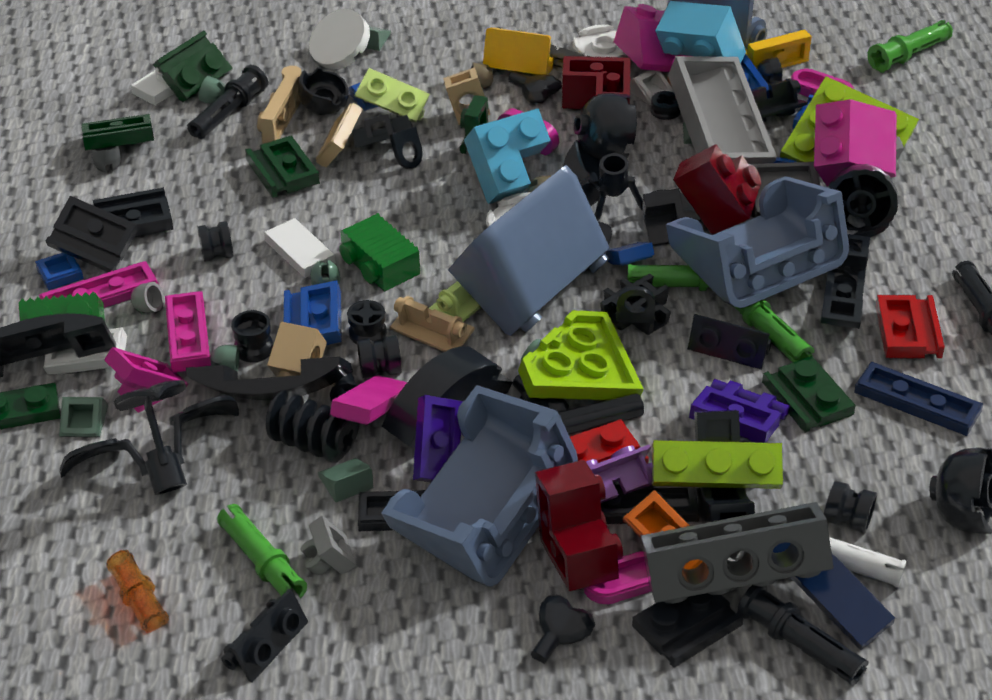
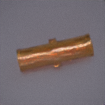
[106,550,169,633]

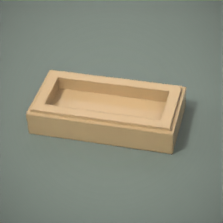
[316,103,363,167]

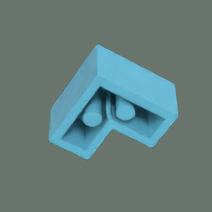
[655,1,746,63]
[464,108,551,204]

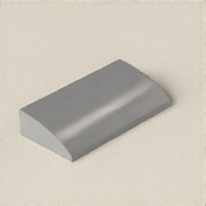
[668,56,777,164]

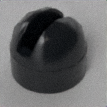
[757,57,783,85]

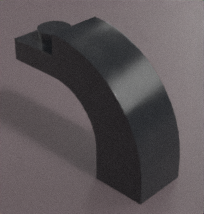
[381,346,513,447]
[694,410,755,524]

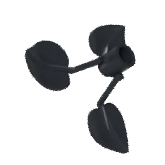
[563,140,702,245]
[59,380,239,495]

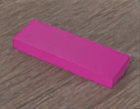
[39,261,159,308]
[165,291,211,373]
[330,375,407,425]

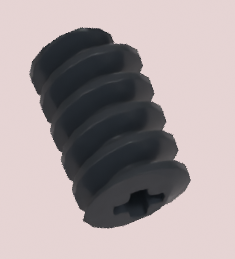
[266,390,360,463]

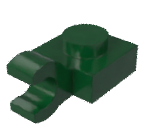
[459,95,488,154]

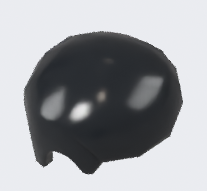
[298,67,349,115]

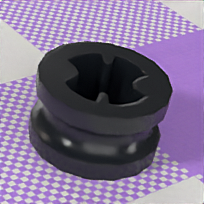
[651,91,680,120]

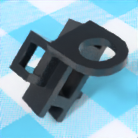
[352,112,423,169]
[600,274,671,335]

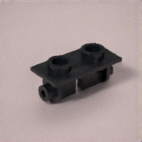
[751,78,808,122]
[687,314,772,370]
[221,589,308,682]

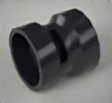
[231,310,273,363]
[357,335,402,379]
[824,480,878,533]

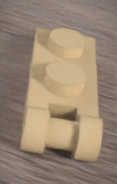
[257,65,302,144]

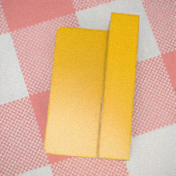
[483,27,554,75]
[745,30,812,68]

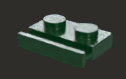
[153,30,233,102]
[82,114,154,151]
[245,135,320,198]
[762,356,856,433]

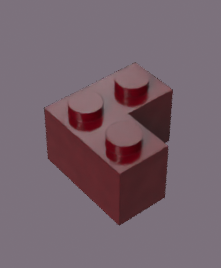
[562,56,630,109]
[673,144,761,235]
[535,460,623,592]

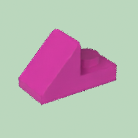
[104,347,188,413]

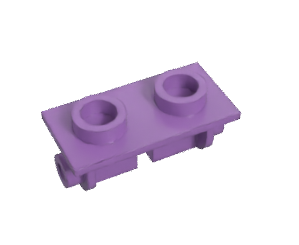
[586,444,652,503]

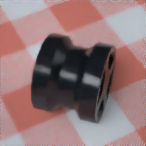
[197,221,233,262]
[347,300,387,344]

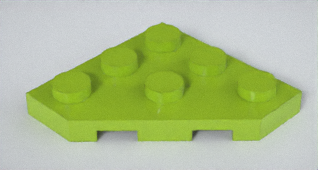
[779,76,919,162]
[518,310,644,400]

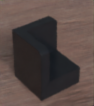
[642,188,685,246]

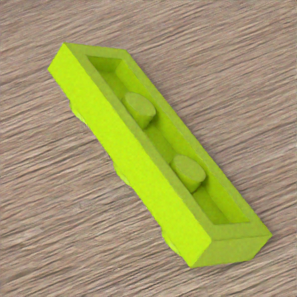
[652,440,783,489]

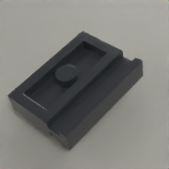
[93,187,174,237]
[46,196,138,272]
[632,593,744,668]

